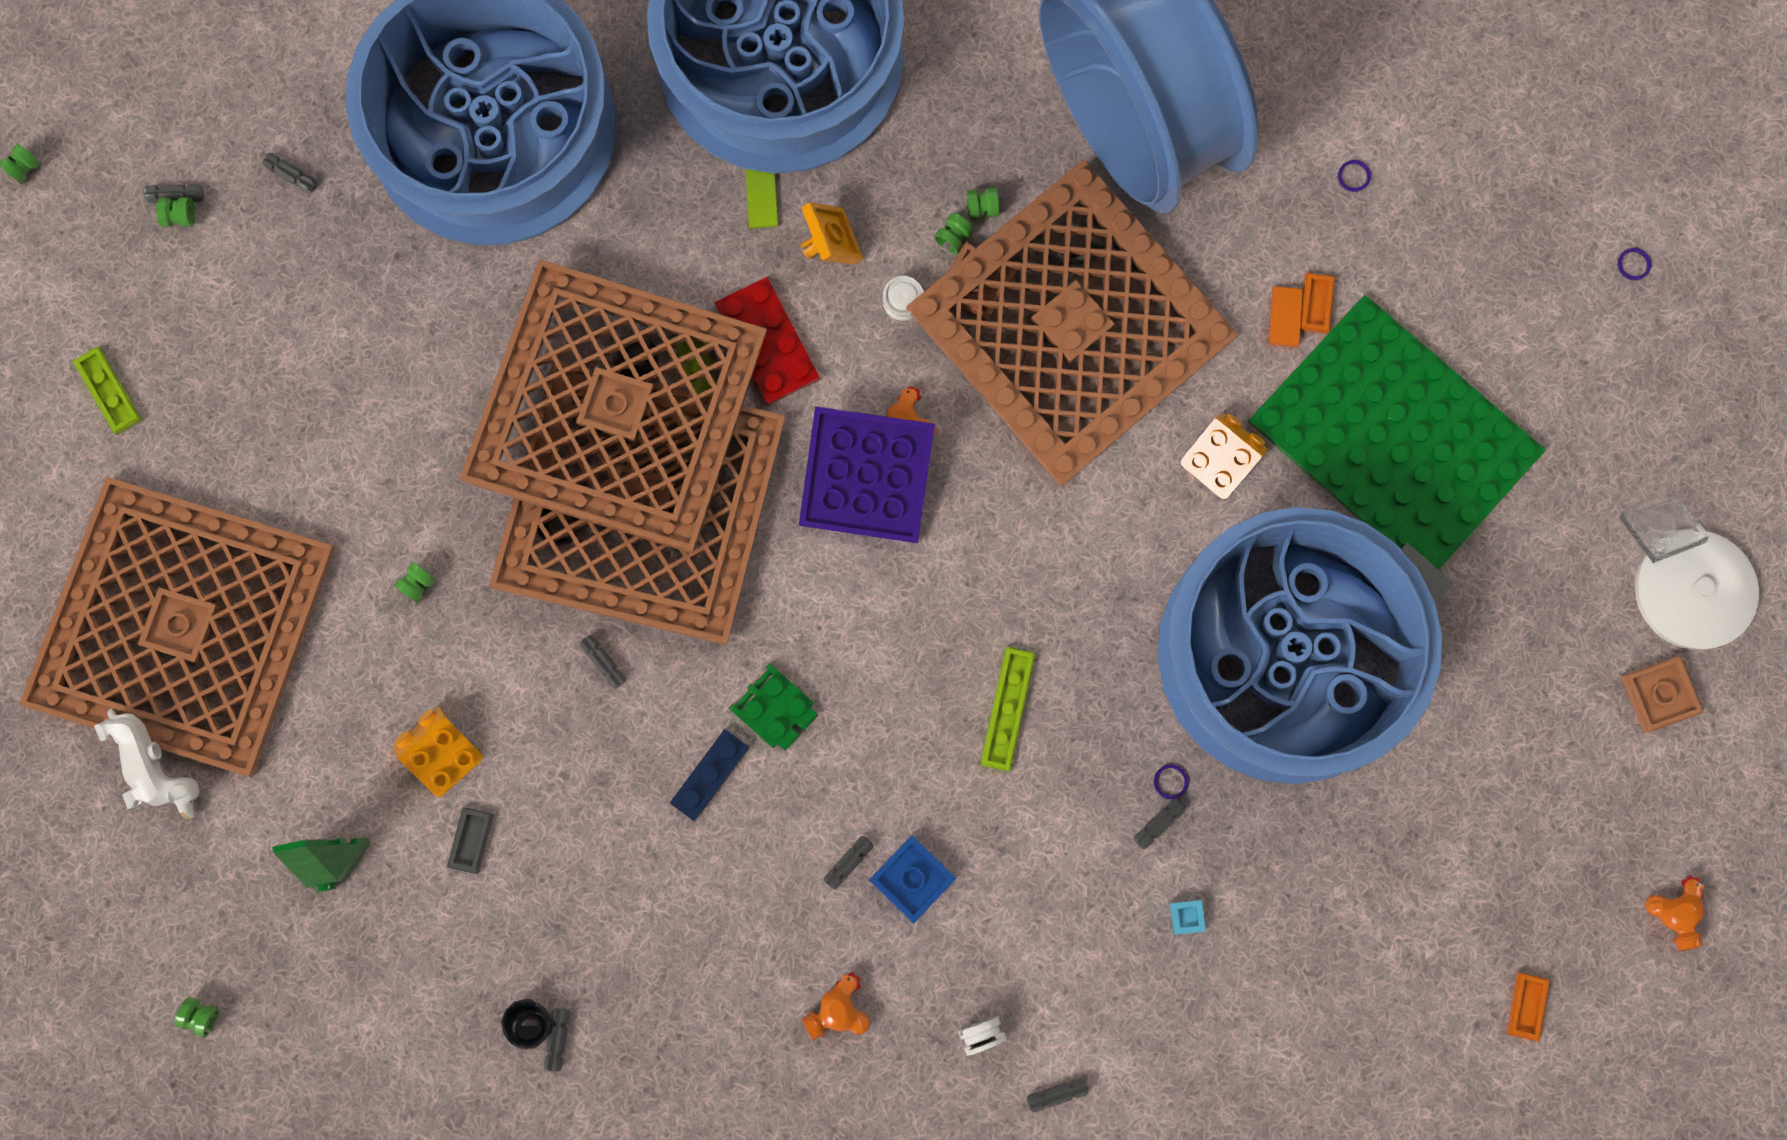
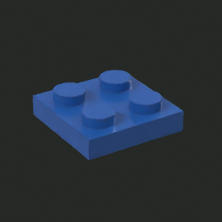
[869,835,957,924]

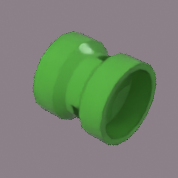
[0,143,41,184]
[966,187,999,220]
[156,197,195,227]
[934,213,974,254]
[393,562,436,604]
[174,997,220,1038]

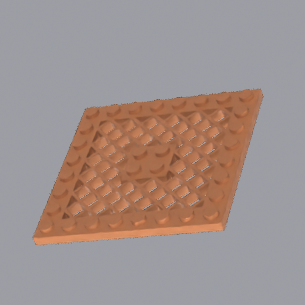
[906,159,1238,487]
[459,259,767,554]
[489,361,785,646]
[19,477,336,778]

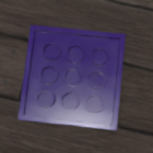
[799,406,935,543]

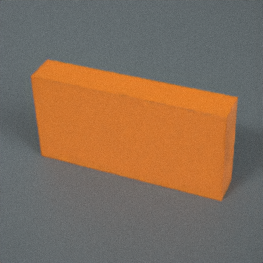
[1300,272,1335,334]
[1268,286,1303,348]
[1506,972,1550,1042]

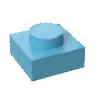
[1169,900,1206,935]

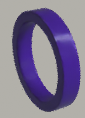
[1338,160,1371,192]
[1617,248,1651,280]
[1153,765,1188,799]

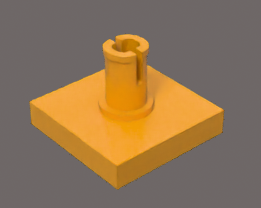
[800,202,864,264]

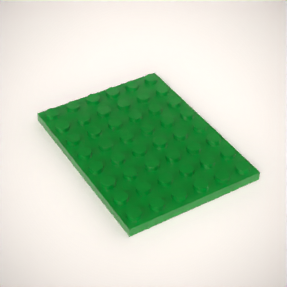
[1248,294,1546,570]

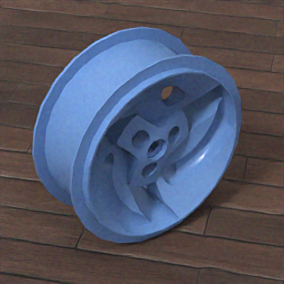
[346,0,616,245]
[647,0,904,174]
[1039,0,1259,213]
[1157,507,1442,784]

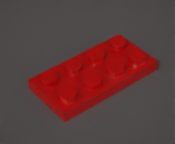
[715,277,820,406]

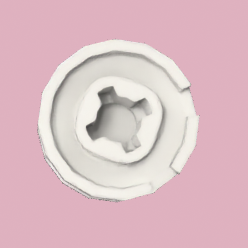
[883,276,923,321]
[957,1016,1007,1056]

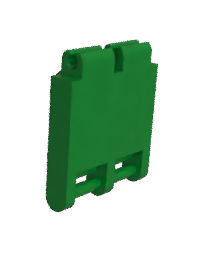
[728,663,818,751]

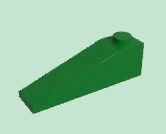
[272,837,370,893]

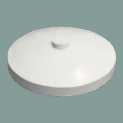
[1635,530,1759,650]

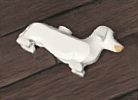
[94,708,199,819]

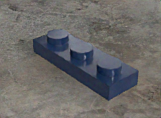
[670,729,750,822]

